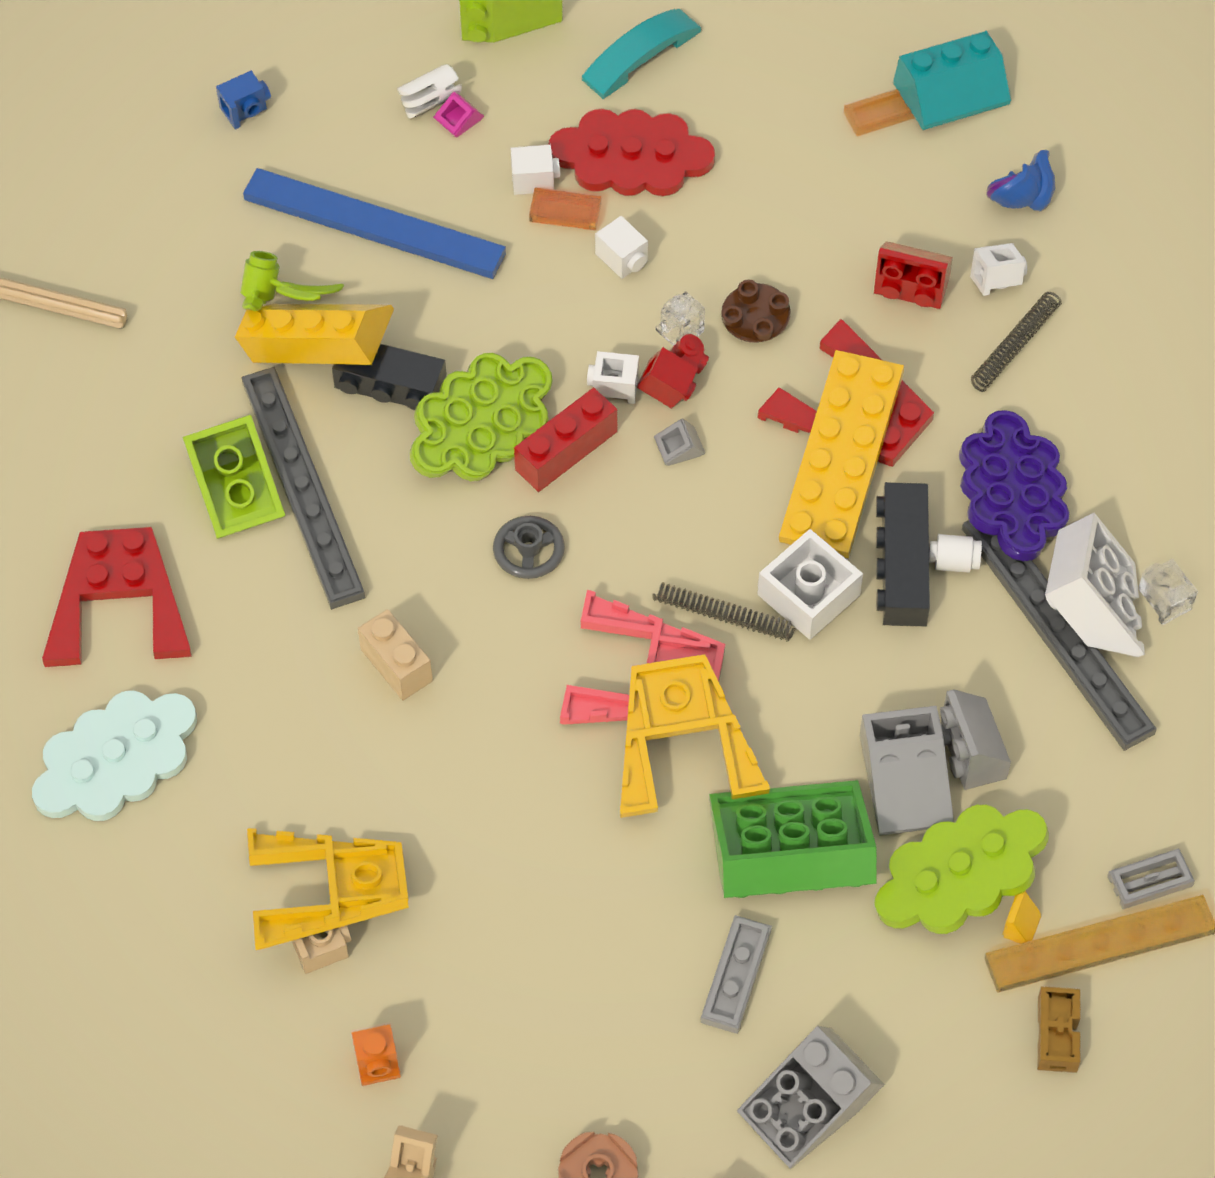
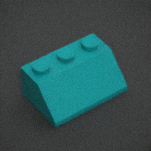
[893,31,1011,130]

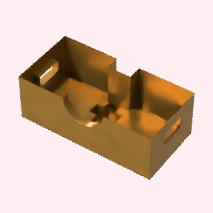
[1037,986,1080,1073]

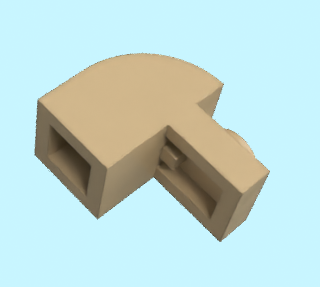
[384,1125,438,1178]

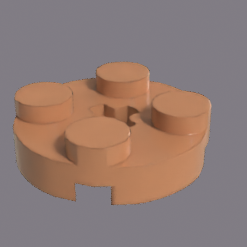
[558,1132,638,1178]

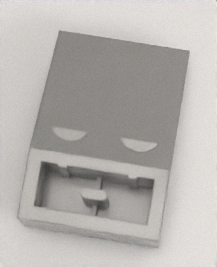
[859,706,954,836]
[737,1026,885,1168]

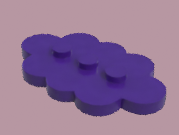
[959,410,1069,561]

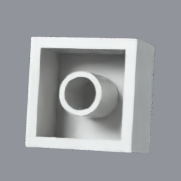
[757,529,863,640]

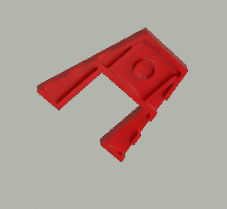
[758,319,934,467]
[42,527,192,667]

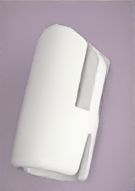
[397,64,462,118]

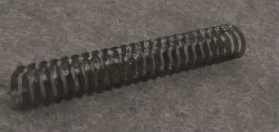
[971,292,1062,392]
[652,582,795,642]

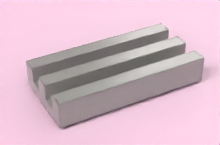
[1107,848,1195,909]

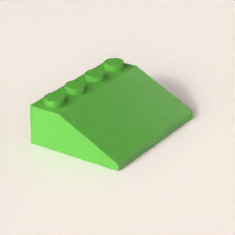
[709,780,877,898]

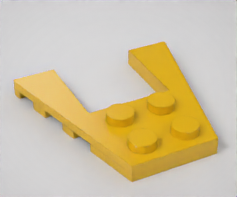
[620,654,770,818]
[247,828,409,950]

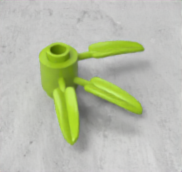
[240,251,344,312]

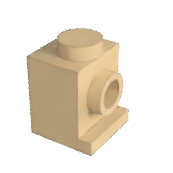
[292,926,352,974]

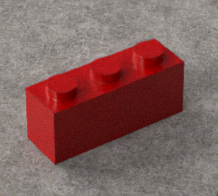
[514,387,617,492]

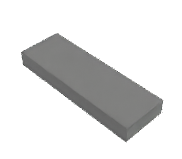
[700,915,772,1034]

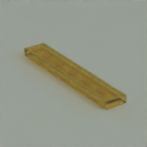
[984,895,1215,993]

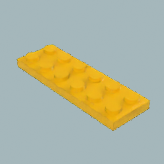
[779,350,904,558]

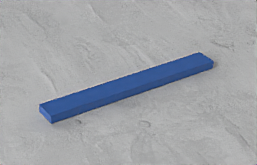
[243,168,506,279]

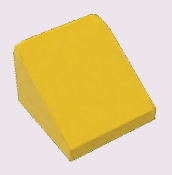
[1002,891,1041,946]

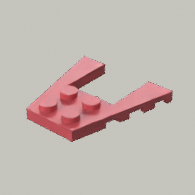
[560,590,725,725]

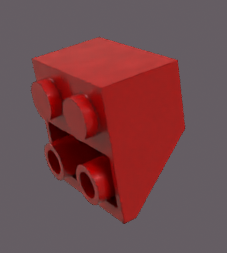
[874,241,953,309]

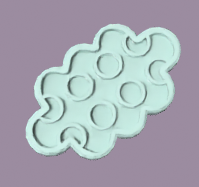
[32,691,197,821]

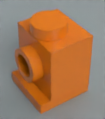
[351,1024,401,1086]

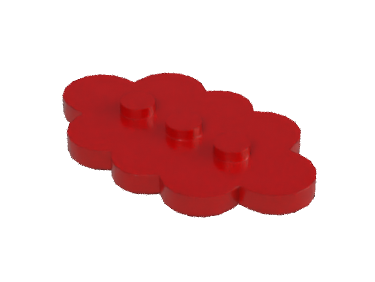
[548,109,715,196]

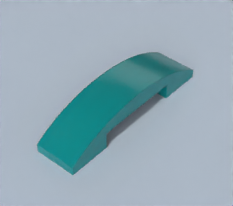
[582,9,701,99]

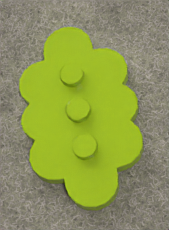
[409,353,553,481]
[874,805,1049,934]

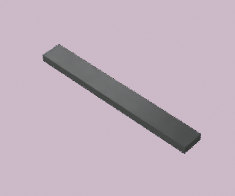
[241,366,365,610]
[962,520,1157,751]

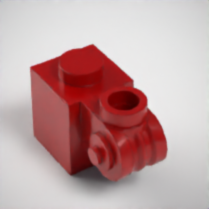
[636,334,709,409]

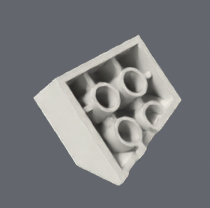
[1045,513,1145,657]

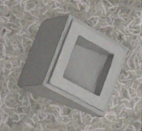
[654,418,705,466]

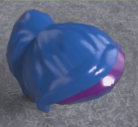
[986,149,1055,211]

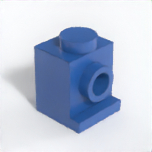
[216,71,271,130]

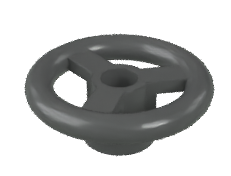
[493,516,565,579]

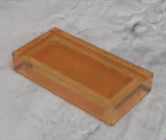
[843,89,915,137]
[529,188,601,230]

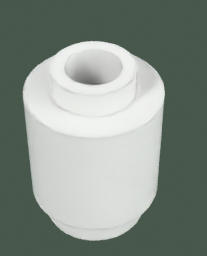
[929,534,982,573]

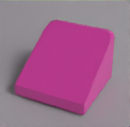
[433,91,484,138]

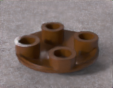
[721,279,790,343]

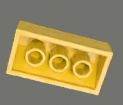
[235,304,394,365]

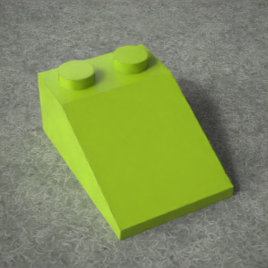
[459,0,563,43]
[183,415,285,539]

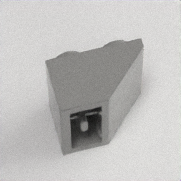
[940,690,1011,790]

